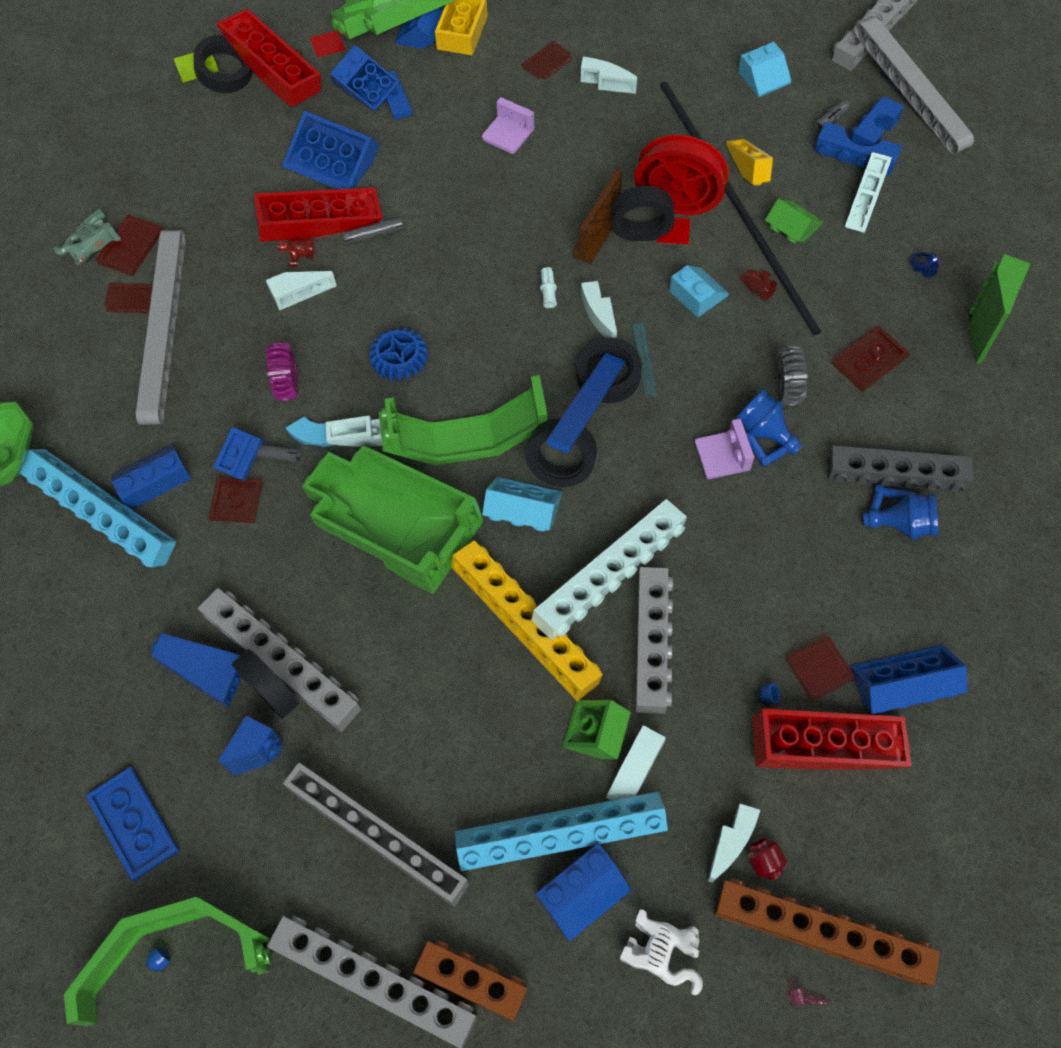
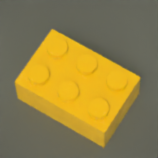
[435,0,488,56]

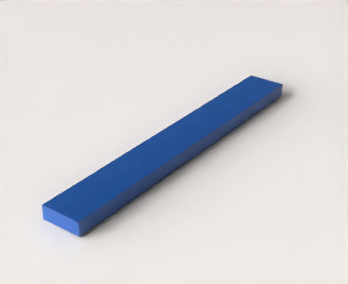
[546,353,626,454]

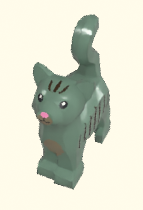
[53,209,121,265]

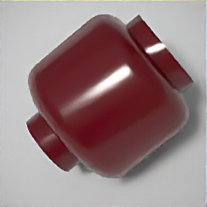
[747,838,787,880]

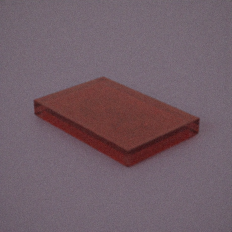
[96,215,163,276]
[832,326,910,392]

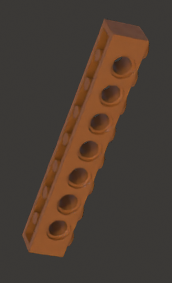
[714,879,940,987]

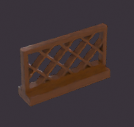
[573,169,622,264]

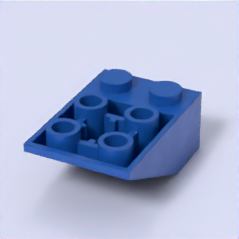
[330,45,400,111]

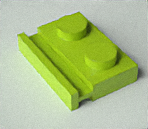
[174,53,219,83]

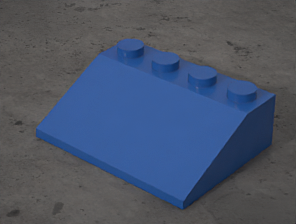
[282,111,380,189]

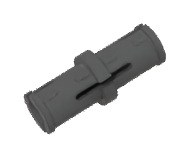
[814,100,850,132]

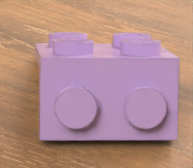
[482,97,534,154]

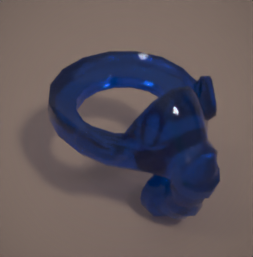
[910,252,939,278]

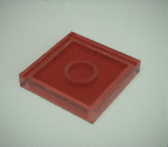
[208,477,263,523]
[786,636,855,702]

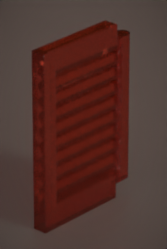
[521,41,572,80]
[104,283,153,313]

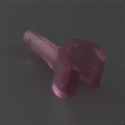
[788,988,829,1007]

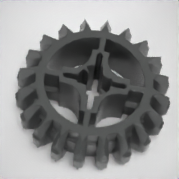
[774,345,808,406]

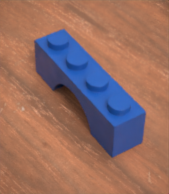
[814,122,902,176]

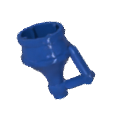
[734,389,802,467]
[863,485,939,541]

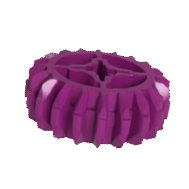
[266,342,298,401]

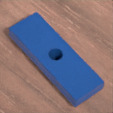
[386,70,413,120]

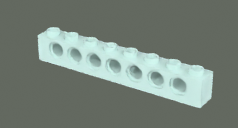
[532,499,687,640]

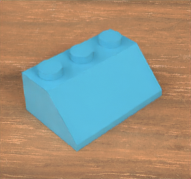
[482,476,562,531]

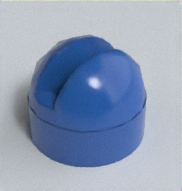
[759,683,780,704]
[146,946,171,971]

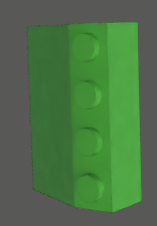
[969,254,1030,364]

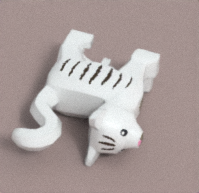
[620,909,703,995]

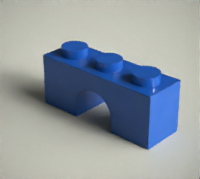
[850,96,904,146]

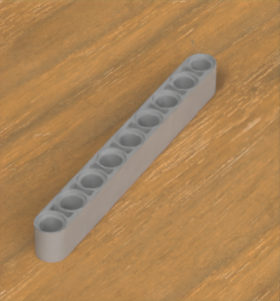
[854,16,974,154]

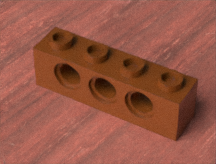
[413,940,528,1022]

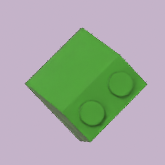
[765,198,824,244]
[563,700,631,759]

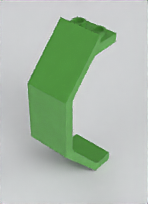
[378,375,547,465]
[64,897,272,1026]

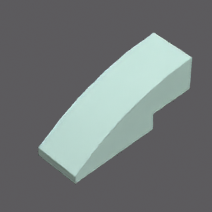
[581,57,637,94]
[581,281,617,338]
[326,416,383,447]
[606,725,666,801]
[708,804,760,883]

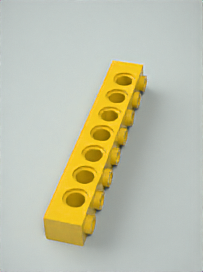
[451,540,603,702]

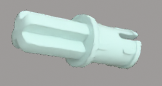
[540,267,557,308]

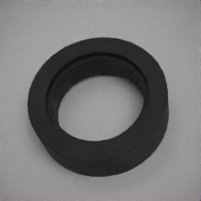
[193,35,252,93]
[611,186,675,241]
[576,338,642,403]
[526,418,597,487]
[231,649,299,719]

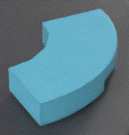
[286,416,335,447]

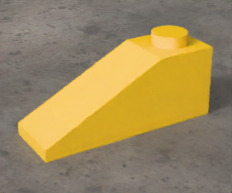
[726,139,773,185]

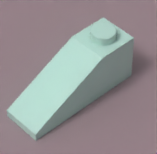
[266,271,337,311]

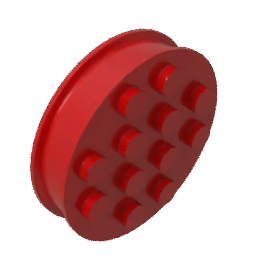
[634,135,729,216]

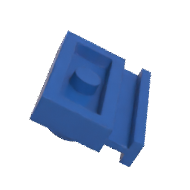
[213,427,263,482]

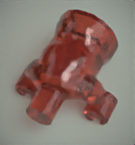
[279,238,314,267]
[740,269,777,300]

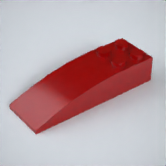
[217,9,321,107]
[254,188,383,242]
[751,709,912,770]

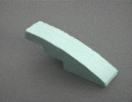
[845,152,892,233]

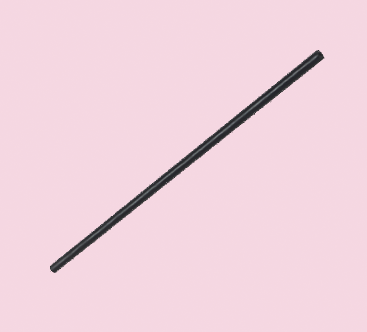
[661,82,821,335]

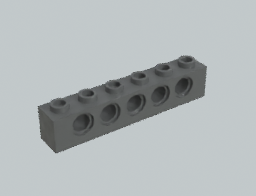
[828,445,974,493]

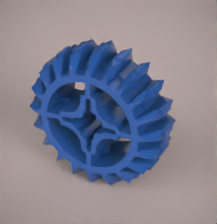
[369,327,428,383]

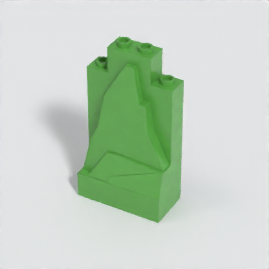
[331,0,455,39]
[302,445,484,594]

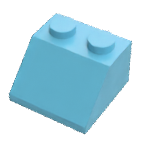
[738,42,791,97]
[670,265,729,317]

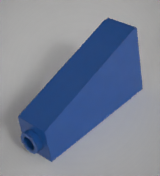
[152,633,242,708]

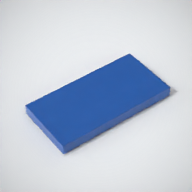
[85,766,180,882]

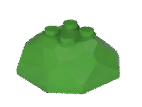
[0,402,34,486]

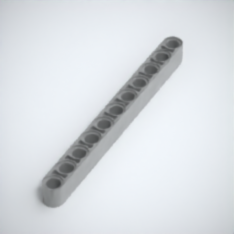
[136,230,186,425]

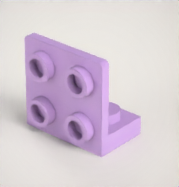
[695,419,754,479]

